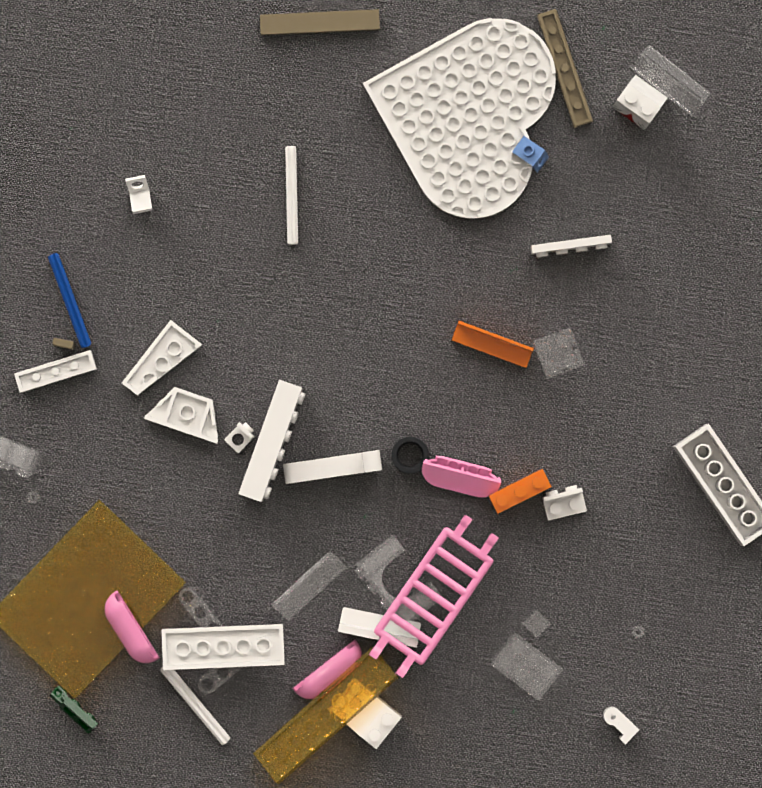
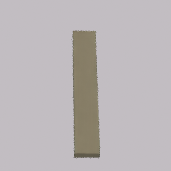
[260,9,380,36]
[537,9,593,128]

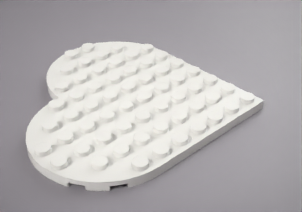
[363,18,556,219]

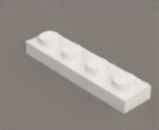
[530,235,612,258]
[14,350,97,393]

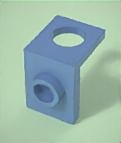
[512,136,549,173]

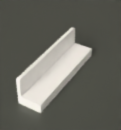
[338,607,421,648]

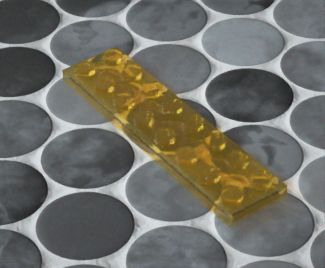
[253,647,399,784]

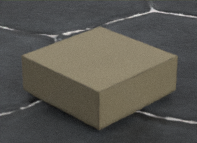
[53,338,76,350]

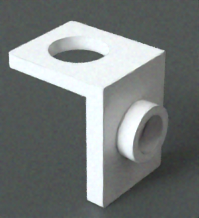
[125,175,152,214]
[224,422,255,453]

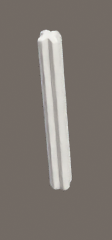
[285,146,298,245]
[160,667,230,745]

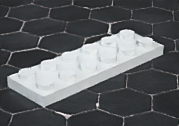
[162,624,285,670]

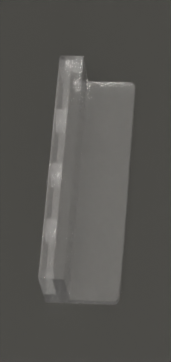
[630,45,710,117]
[271,550,346,621]

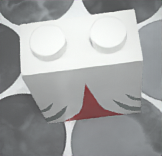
[612,75,668,130]

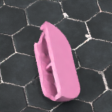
[422,456,501,498]
[105,590,160,663]
[292,639,362,699]

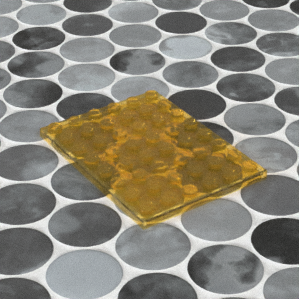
[0,499,186,699]

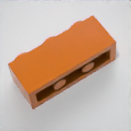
[489,469,552,514]

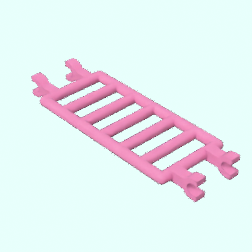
[369,515,499,678]

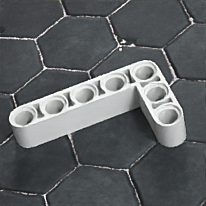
[283,450,382,484]

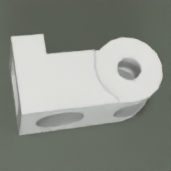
[603,707,639,744]

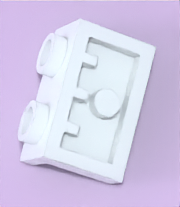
[542,485,587,521]

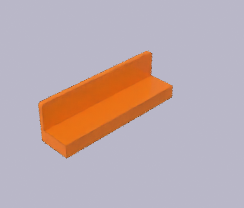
[451,321,534,368]

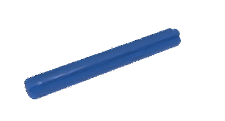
[48,253,91,348]

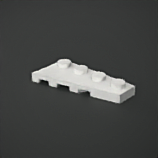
[122,320,202,395]

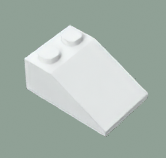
[330,678,402,749]

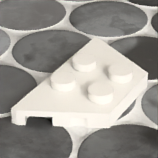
[144,387,218,444]

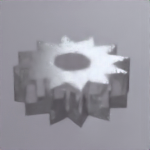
[26,489,41,504]
[631,624,646,640]

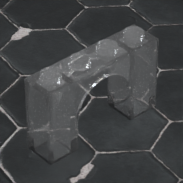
[354,534,443,627]

